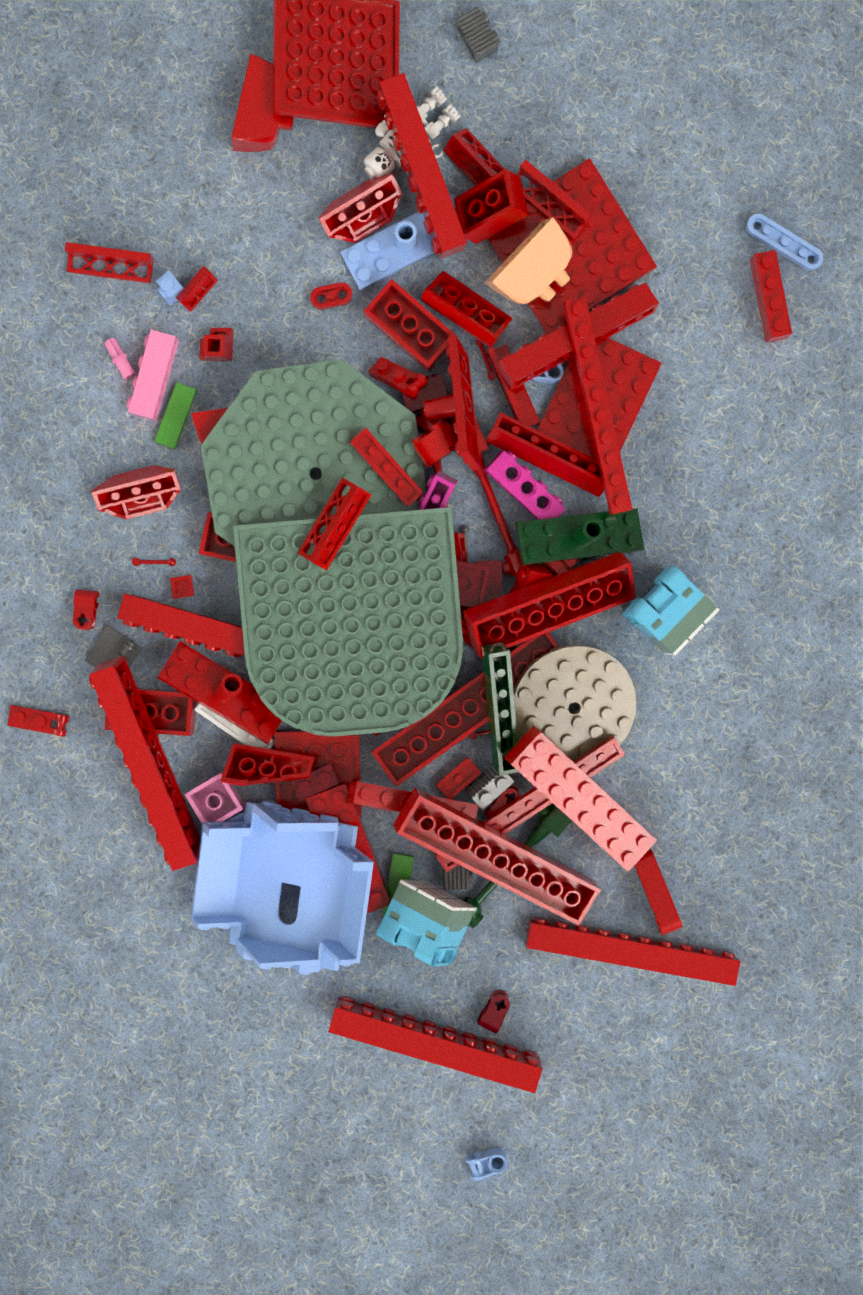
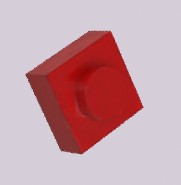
[170,575,195,599]

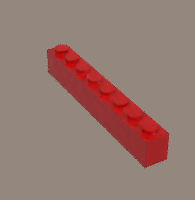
[498,282,659,390]

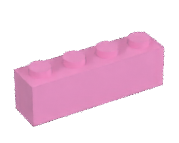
[127,330,179,422]

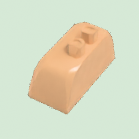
[485,217,572,304]

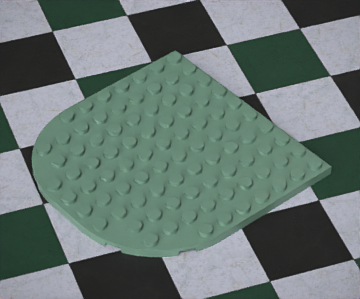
[233,507,463,736]

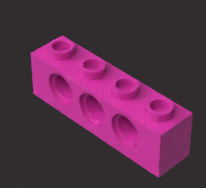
[483,450,565,520]

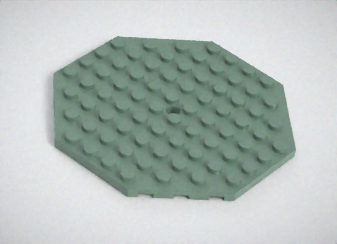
[201,359,427,547]

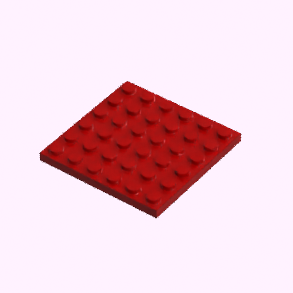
[273,0,400,128]
[487,158,657,335]

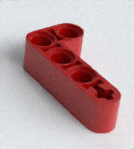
[634,849,683,936]

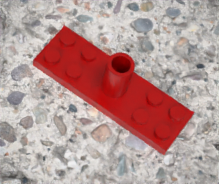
[424,335,481,471]
[157,641,282,744]

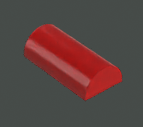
[421,271,513,348]

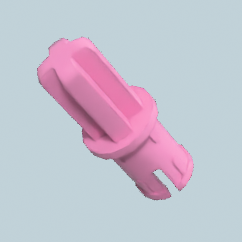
[105,338,136,380]

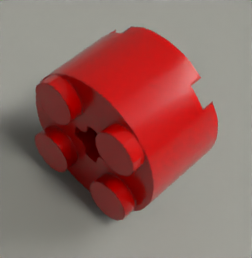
[412,420,458,468]

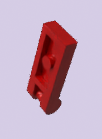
[369,357,428,397]
[7,705,69,737]

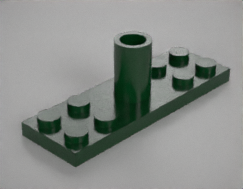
[515,508,644,566]

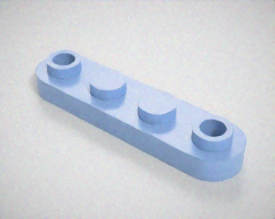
[746,214,823,271]

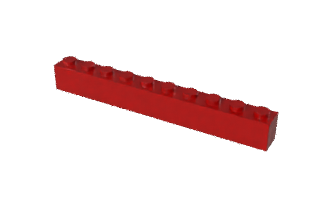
[525,917,741,986]

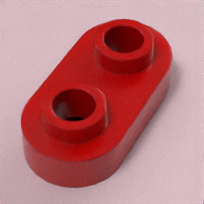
[310,282,353,310]

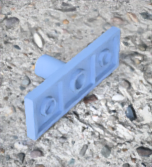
[340,194,458,291]

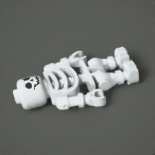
[364,86,460,179]

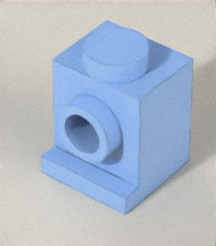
[156,271,184,306]

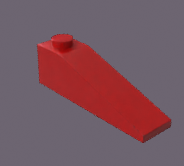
[220,743,315,786]

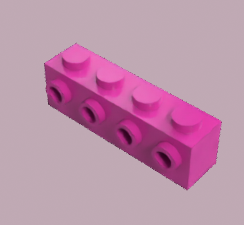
[417,471,458,510]

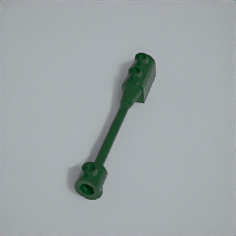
[459,803,572,928]

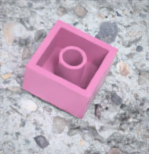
[184,771,245,823]

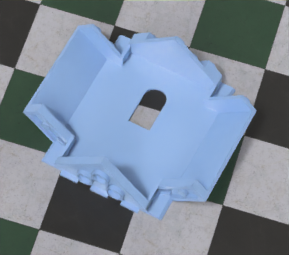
[191,801,374,975]

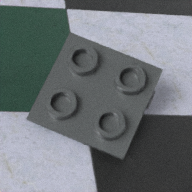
[85,625,143,668]

